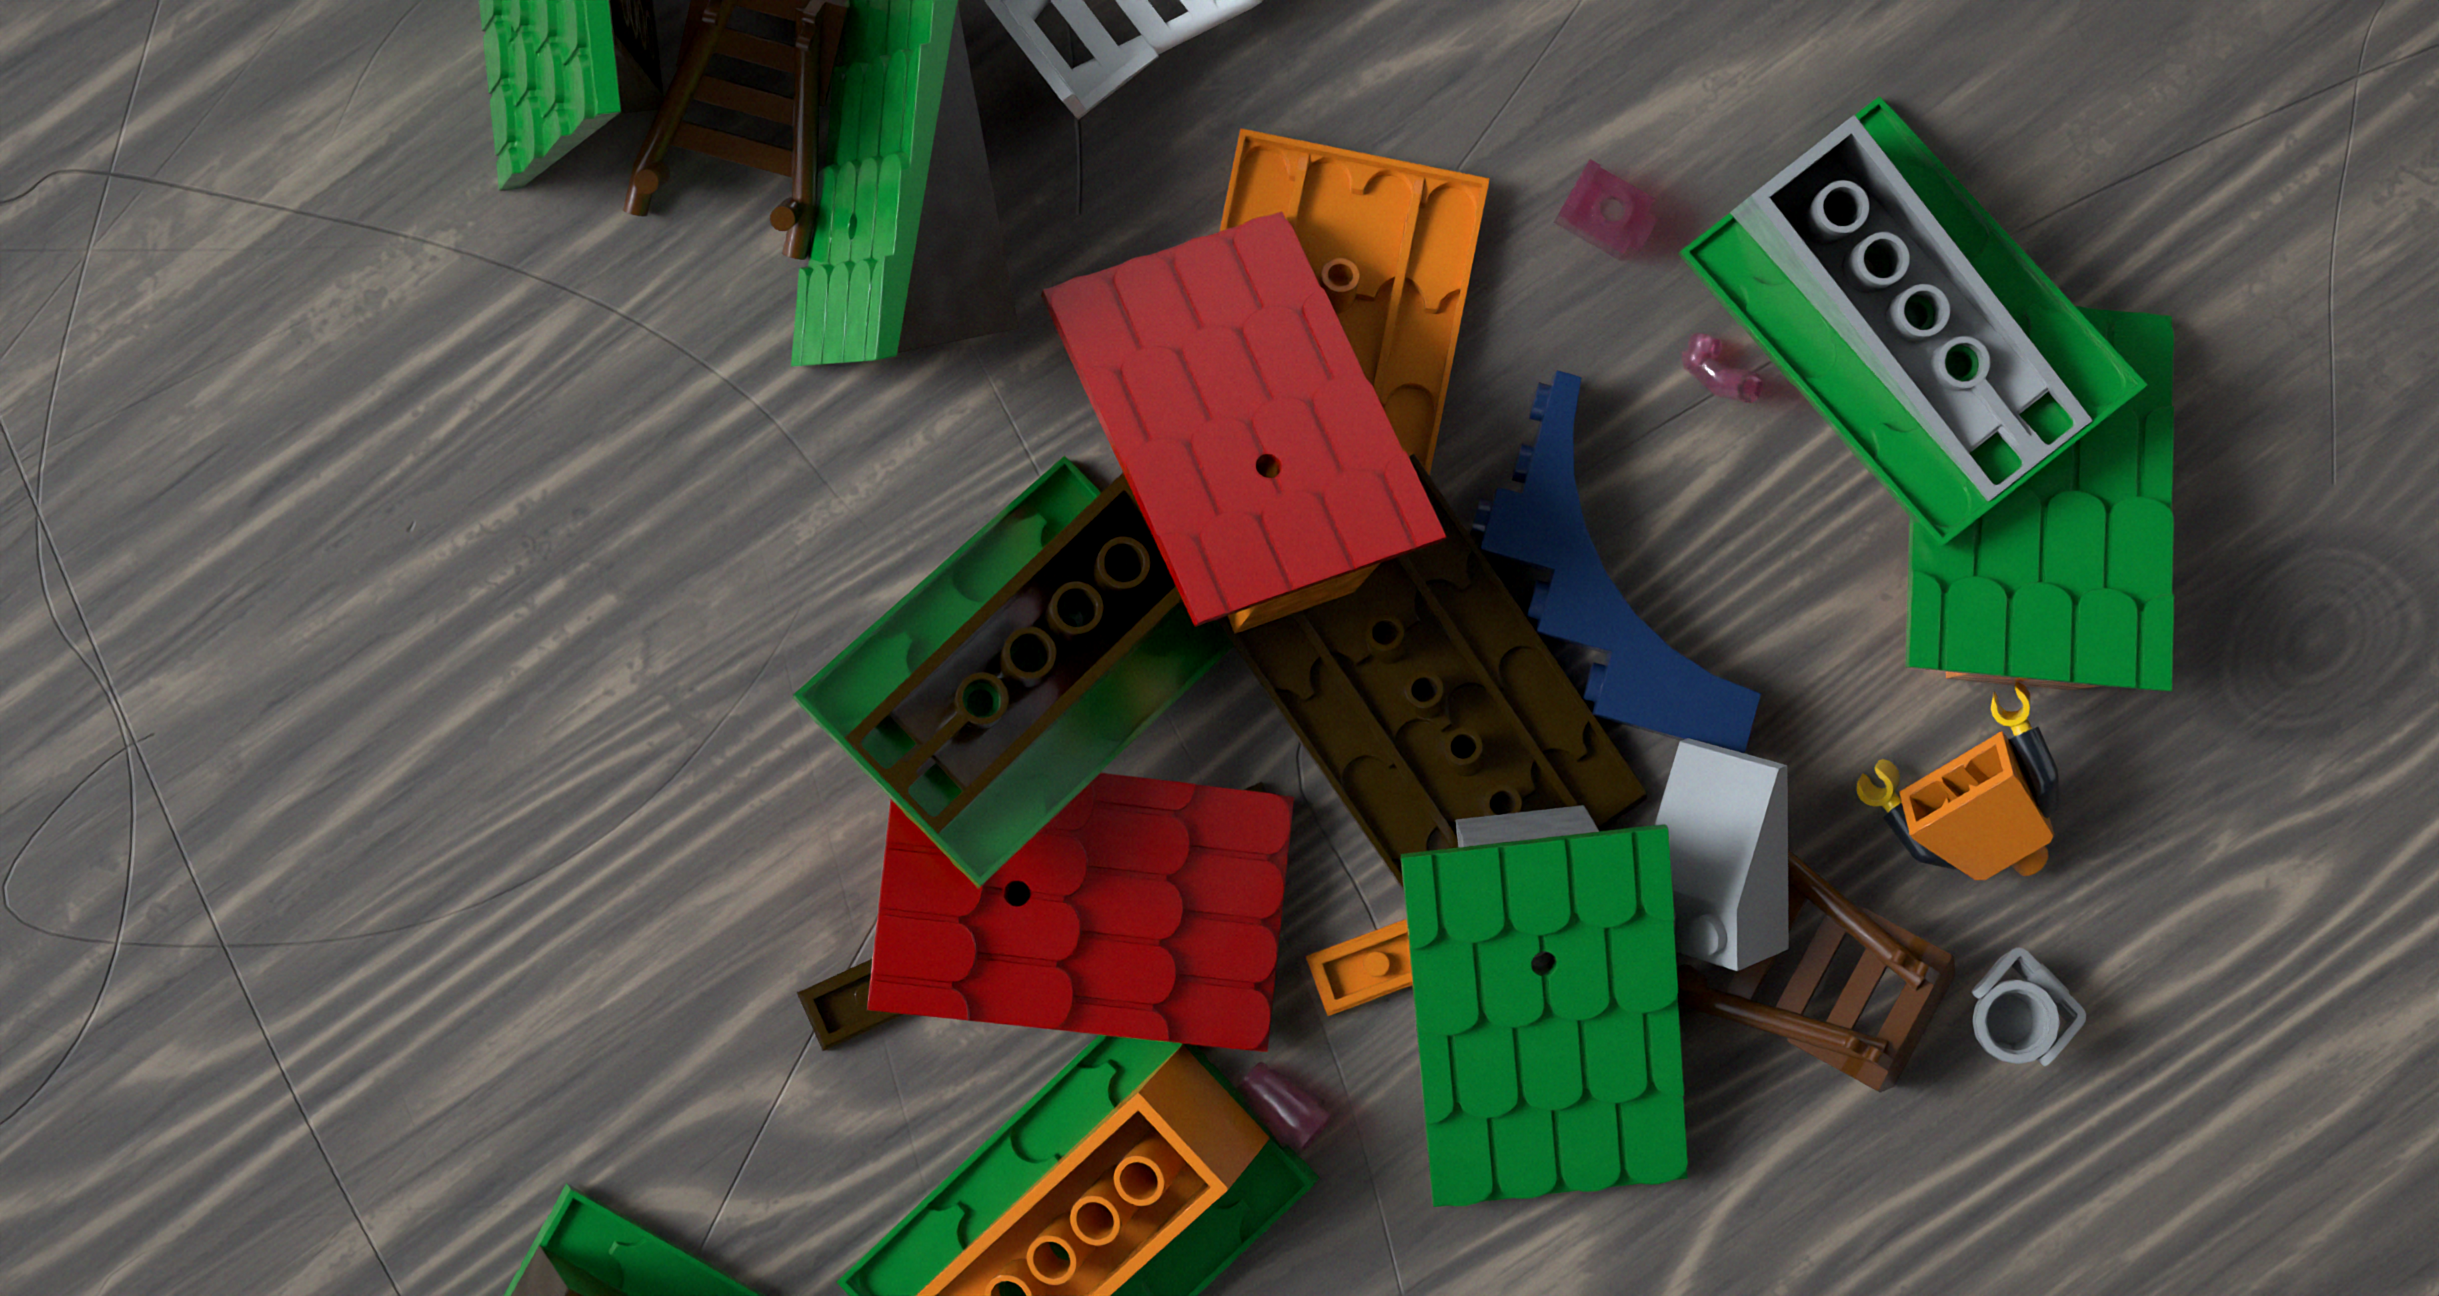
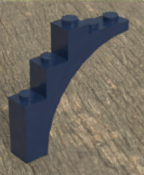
[1470,370,1761,754]

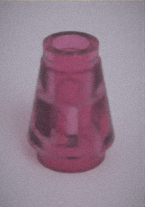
[1237,1061,1333,1154]

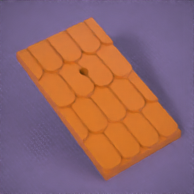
[1219,128,1490,476]

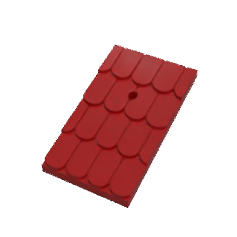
[1041,211,1446,634]
[867,772,1294,1053]

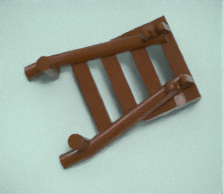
[623,0,850,260]
[1677,849,1955,1093]

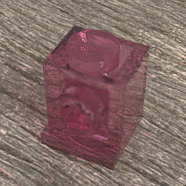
[1553,159,1658,260]

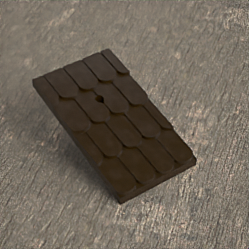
[1216,453,1648,892]

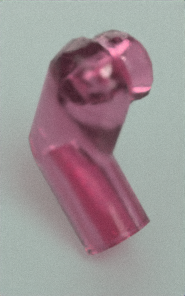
[1681,332,1763,403]

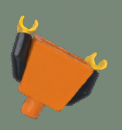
[1857,682,2059,880]

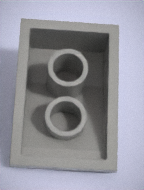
[1655,738,1789,971]

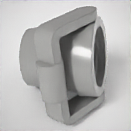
[1971,947,2086,1067]

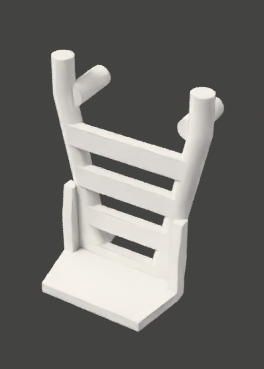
[984,0,1263,120]

